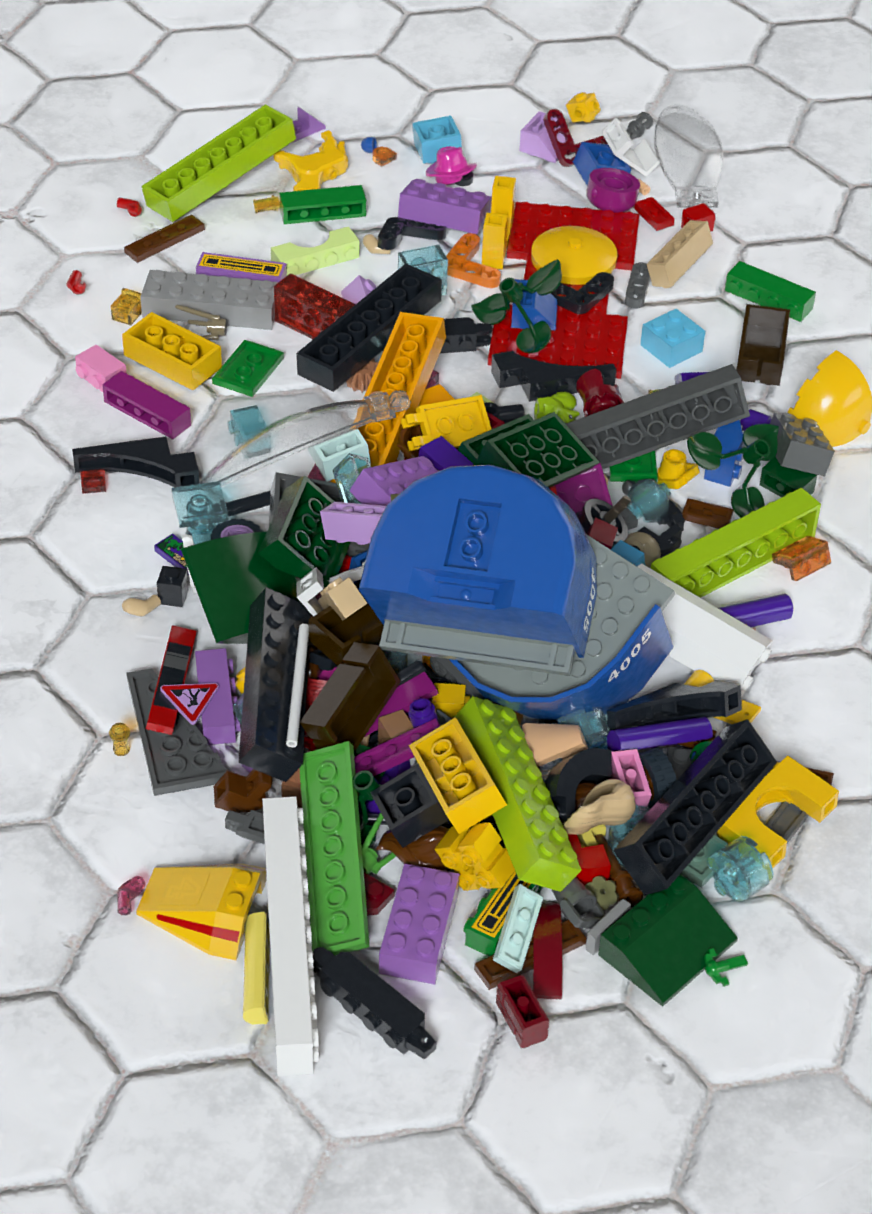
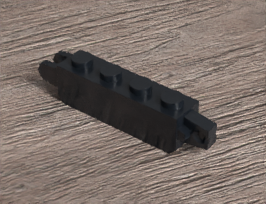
[383,317,493,353]
[313,947,437,1059]

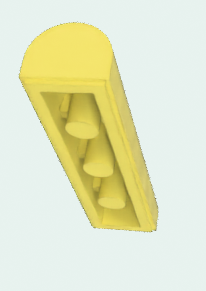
[243,912,270,1024]

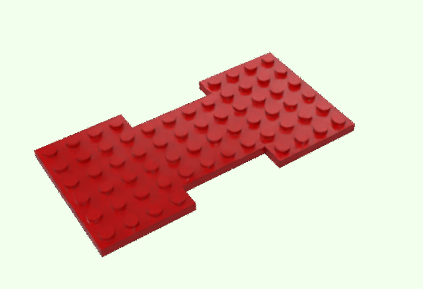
[488,202,640,379]

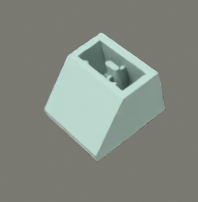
[307,429,371,482]

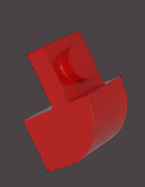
[568,834,611,886]

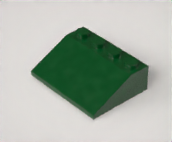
[258,475,350,588]
[598,875,738,1007]

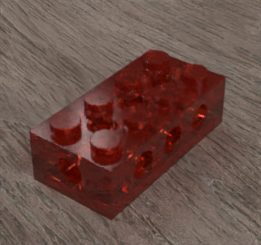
[274,273,355,339]

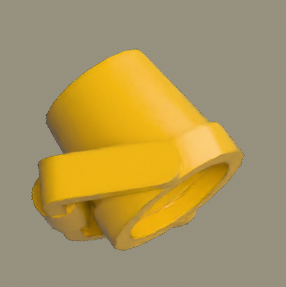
[657,449,700,489]

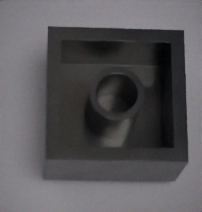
[370,764,449,848]

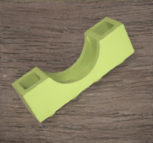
[271,226,359,278]

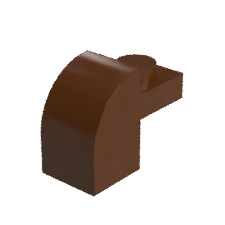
[213,769,272,813]

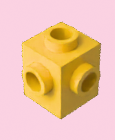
[566,92,601,123]

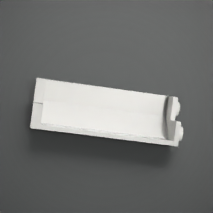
[637,564,773,691]

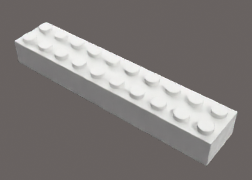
[263,797,319,1076]

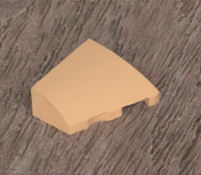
[522,723,588,767]

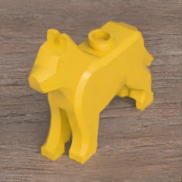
[274,130,348,191]

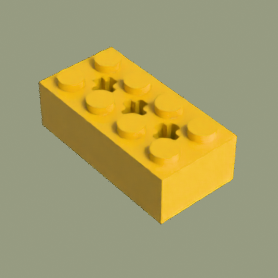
[122,312,222,390]
[409,717,507,834]

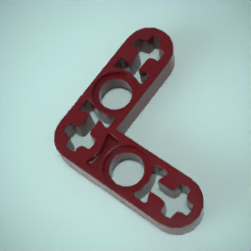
[543,109,608,167]

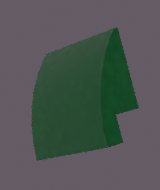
[458,412,600,488]
[181,532,311,644]

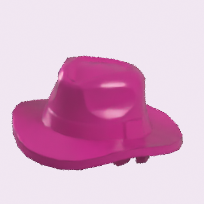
[426,146,477,184]

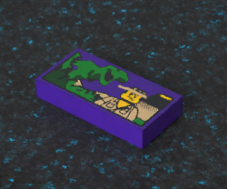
[154,533,189,576]

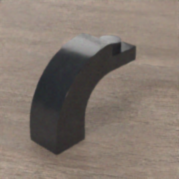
[545,748,612,827]

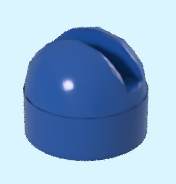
[361,137,377,153]

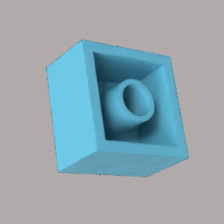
[412,115,462,164]
[640,309,705,368]

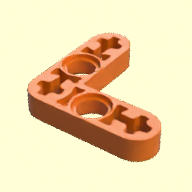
[443,233,501,288]

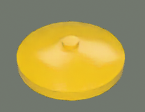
[531,226,617,285]

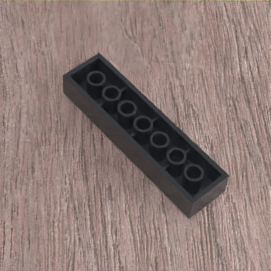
[296,263,442,392]
[238,587,310,782]
[613,719,777,895]

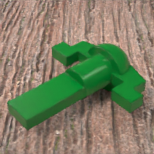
[704,948,748,987]

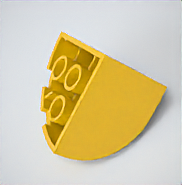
[788,350,872,447]

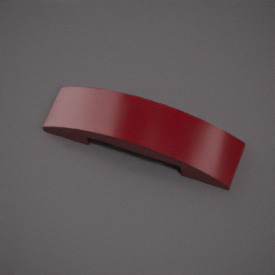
[532,902,562,999]

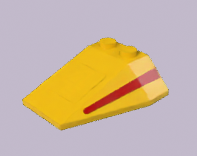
[136,863,267,961]

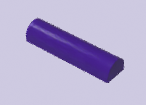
[718,593,793,627]
[607,717,713,752]

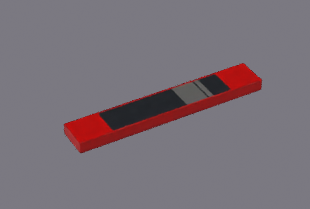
[146,625,197,735]

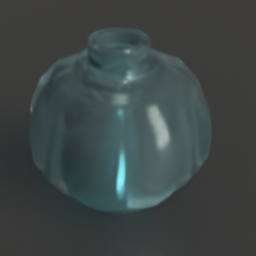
[627,479,671,523]

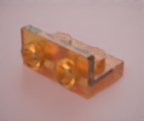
[772,536,831,581]

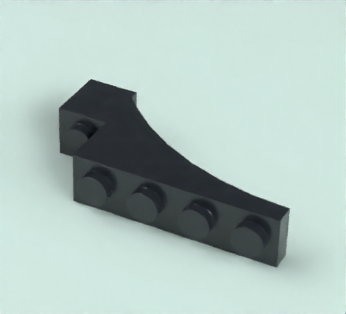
[491,351,616,402]
[72,436,200,491]
[607,681,742,733]

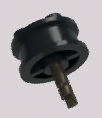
[575,496,631,550]

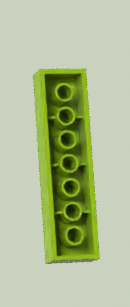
[141,104,296,222]
[651,488,821,598]
[454,696,582,892]

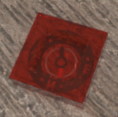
[81,470,106,494]

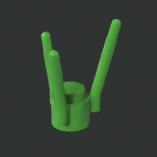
[362,813,396,874]

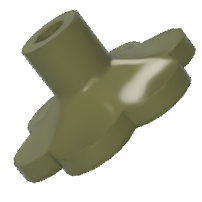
[585,875,618,911]

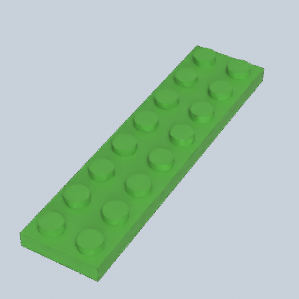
[300,741,370,956]

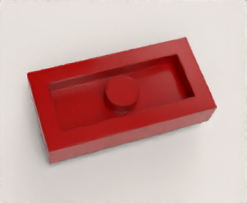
[634,197,675,231]

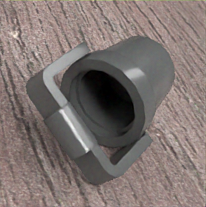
[552,877,606,929]

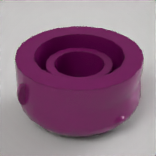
[586,168,640,213]

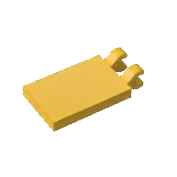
[401,395,492,451]

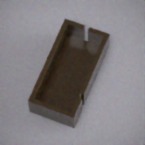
[736,304,790,386]
[309,589,384,666]
[300,642,401,752]

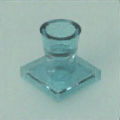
[171,481,229,544]

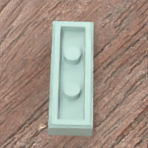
[493,884,543,973]

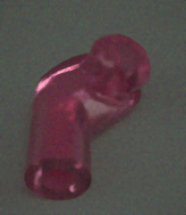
[117,876,146,915]

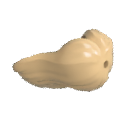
[563,779,636,835]

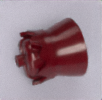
[576,369,624,417]

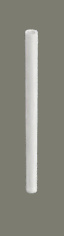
[286,624,309,748]

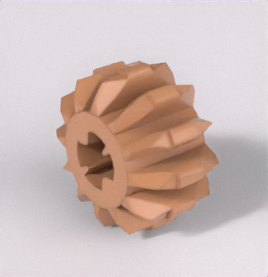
[346,358,378,393]

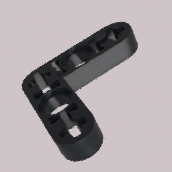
[377,217,446,250]
[551,272,614,314]

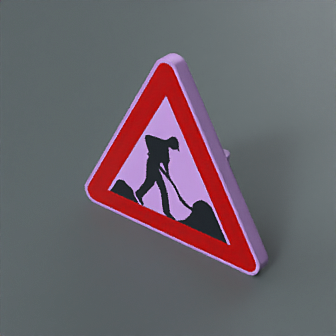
[160,683,219,725]

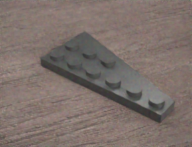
[126,668,230,796]

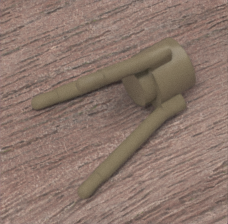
[175,305,226,340]

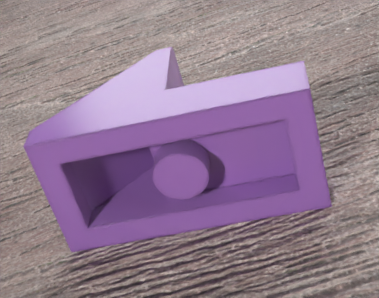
[293,106,326,142]

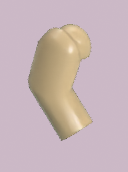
[363,234,391,254]
[122,594,161,617]

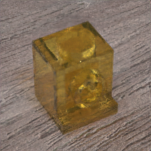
[111,288,142,326]

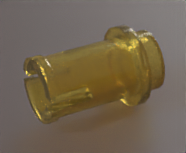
[253,195,280,213]
[109,723,130,756]

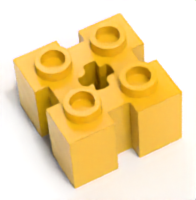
[434,822,515,891]

